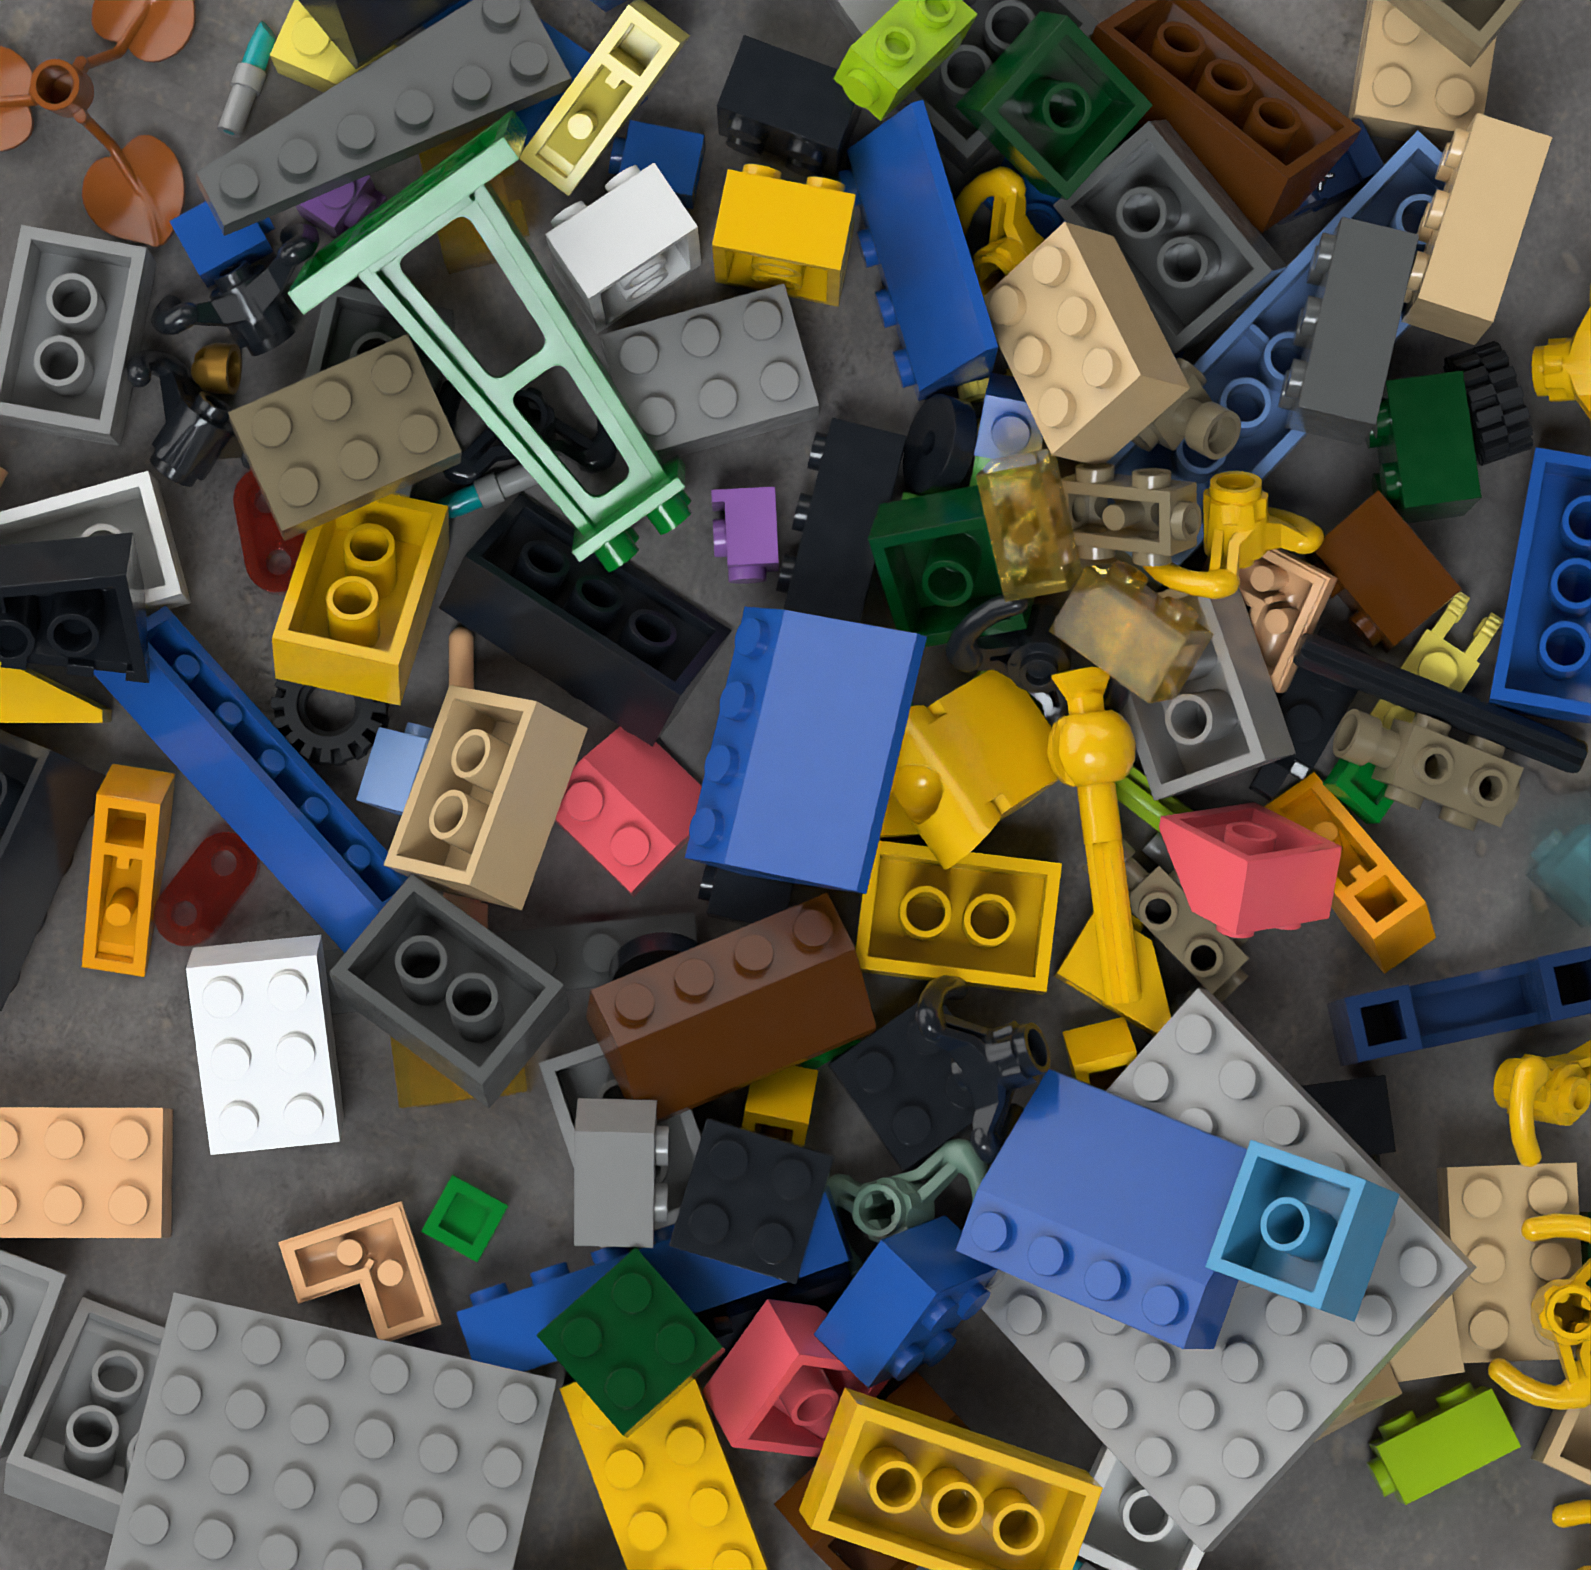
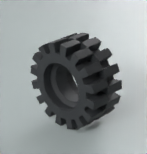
[1443,341,1534,466]
[271,679,390,766]

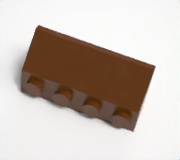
[1090,0,1361,233]
[586,893,876,1123]

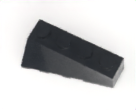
[0,532,150,683]

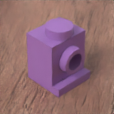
[296,175,387,238]
[711,487,779,584]

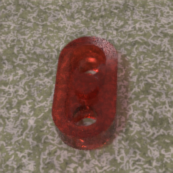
[233,470,306,595]
[154,832,260,948]

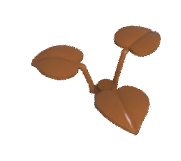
[0,0,196,248]

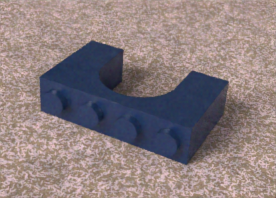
[1327,946,1591,1067]

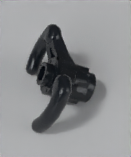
[151,223,320,356]
[127,350,251,487]
[438,380,618,485]
[945,590,1135,727]
[915,975,1051,1164]

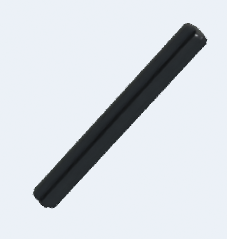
[1293,633,1588,773]

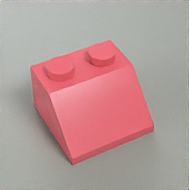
[555,726,702,897]
[1159,802,1342,938]
[702,1299,890,1458]

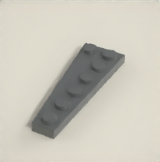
[196,0,572,236]

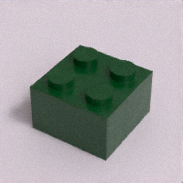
[955,11,1153,200]
[1365,370,1482,524]
[868,480,1036,648]
[536,1248,725,1438]

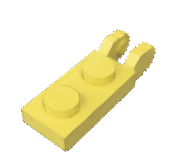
[1370,591,1503,729]

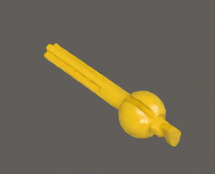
[1047,667,1142,1005]

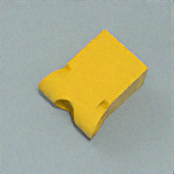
[890,670,1059,870]

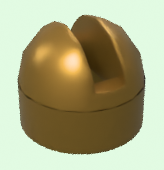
[191,343,242,395]

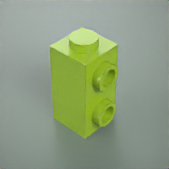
[833,0,978,121]
[1366,1381,1521,1505]

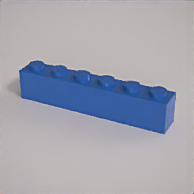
[94,605,408,953]
[456,1186,853,1372]

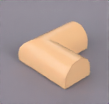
[1201,548,1338,693]
[278,1201,442,1341]

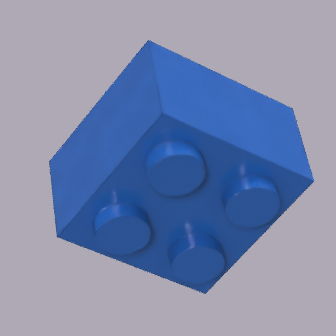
[813,1215,999,1388]

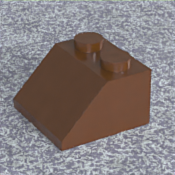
[1305,490,1462,653]

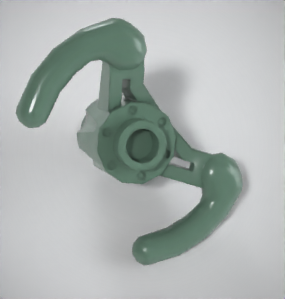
[827,1139,989,1280]

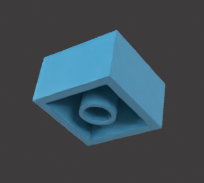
[1205,1140,1400,1322]

